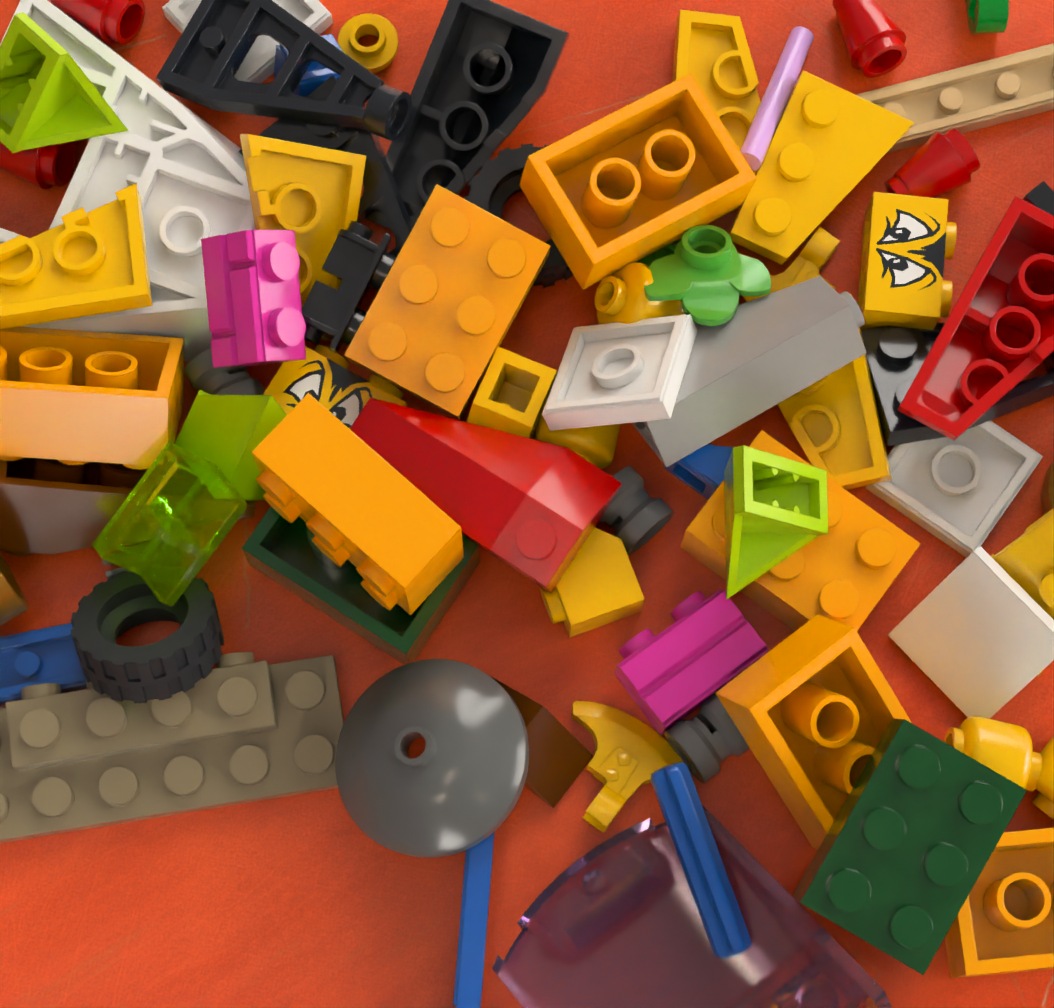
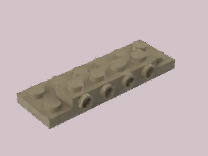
[0,652,344,843]

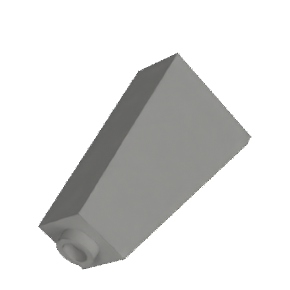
[631,276,867,467]

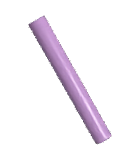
[740,26,814,171]

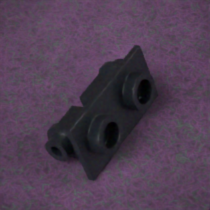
[302,221,397,353]

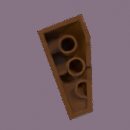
[0,454,256,556]

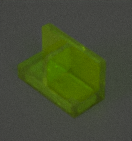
[92,442,247,606]

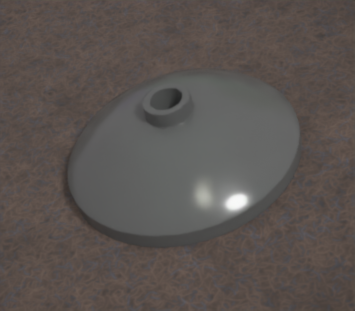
[335,659,529,858]

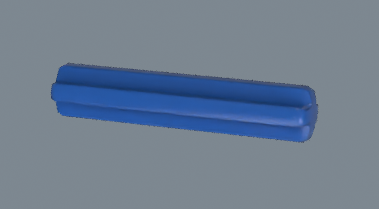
[650,762,751,958]

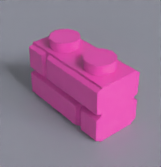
[201,230,306,368]
[615,589,769,735]

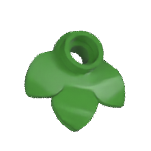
[644,225,771,327]

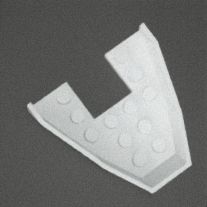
[0,0,256,361]

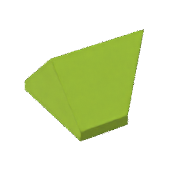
[0,12,129,153]
[173,390,287,501]
[724,445,829,600]

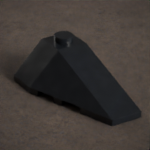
[366,0,569,229]

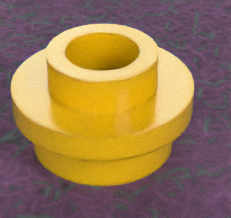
[338,13,399,73]

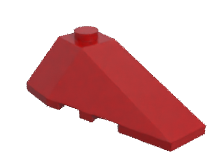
[898,196,1054,441]
[350,397,622,593]

